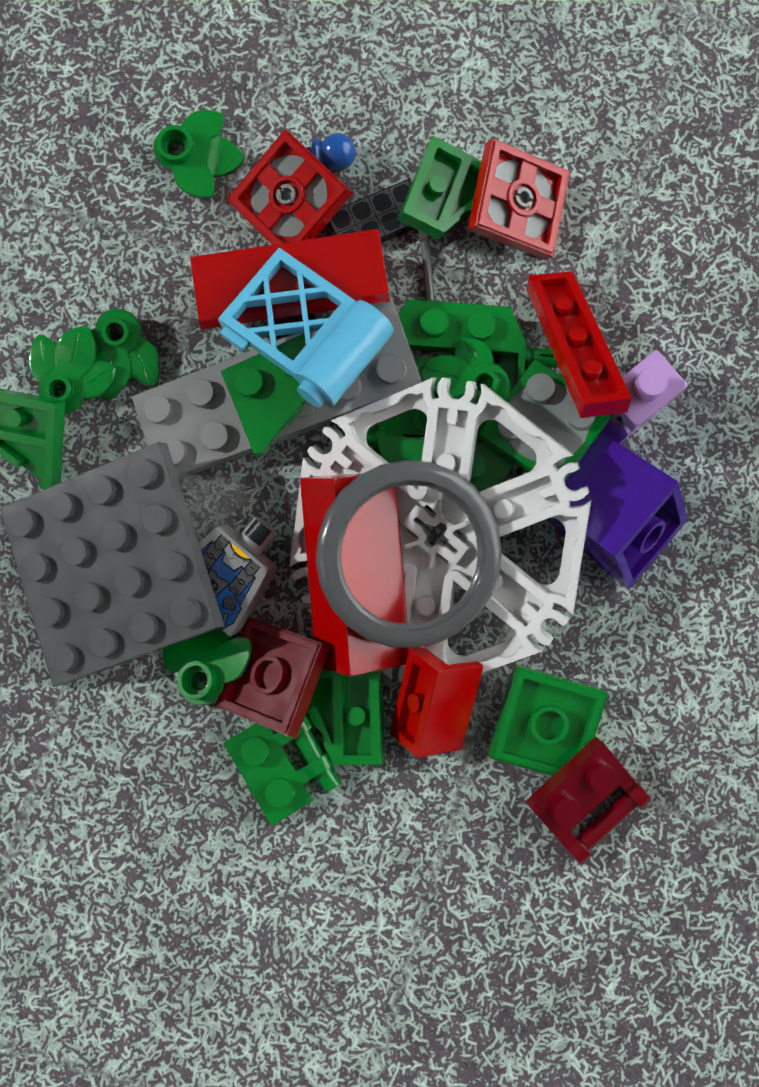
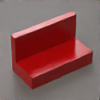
[389,647,484,758]

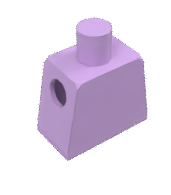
[602,349,688,444]

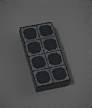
[328,179,415,243]

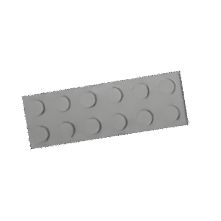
[132,296,422,480]

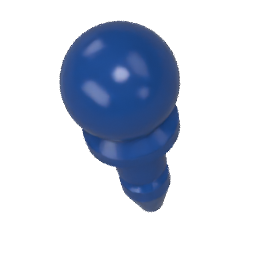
[306,133,356,171]

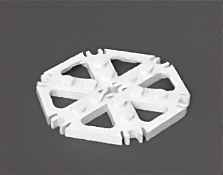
[290,377,591,683]

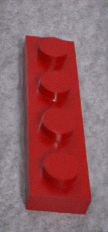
[526,271,632,418]

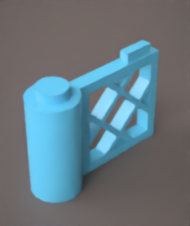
[218,248,394,408]

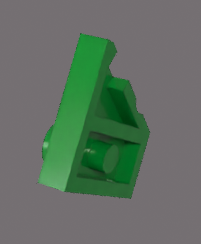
[397,136,481,240]
[220,333,312,457]
[0,389,65,490]

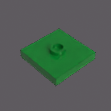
[488,664,608,776]

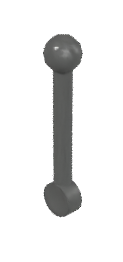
[418,230,435,301]

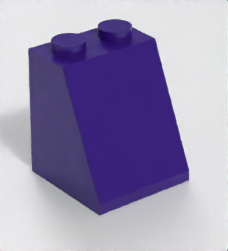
[545,432,688,590]

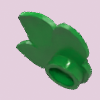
[153,110,244,199]
[91,309,160,401]
[28,326,117,415]
[419,337,511,404]
[163,629,252,705]

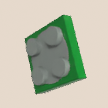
[479,359,613,482]

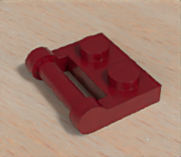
[525,736,652,866]

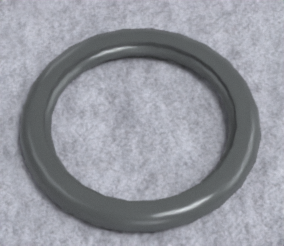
[316,460,502,649]

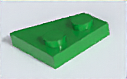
[307,669,385,765]

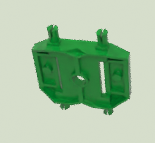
[366,299,557,491]

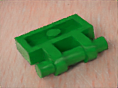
[223,715,342,826]

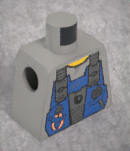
[199,516,278,637]

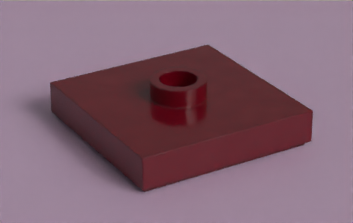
[215,617,331,739]

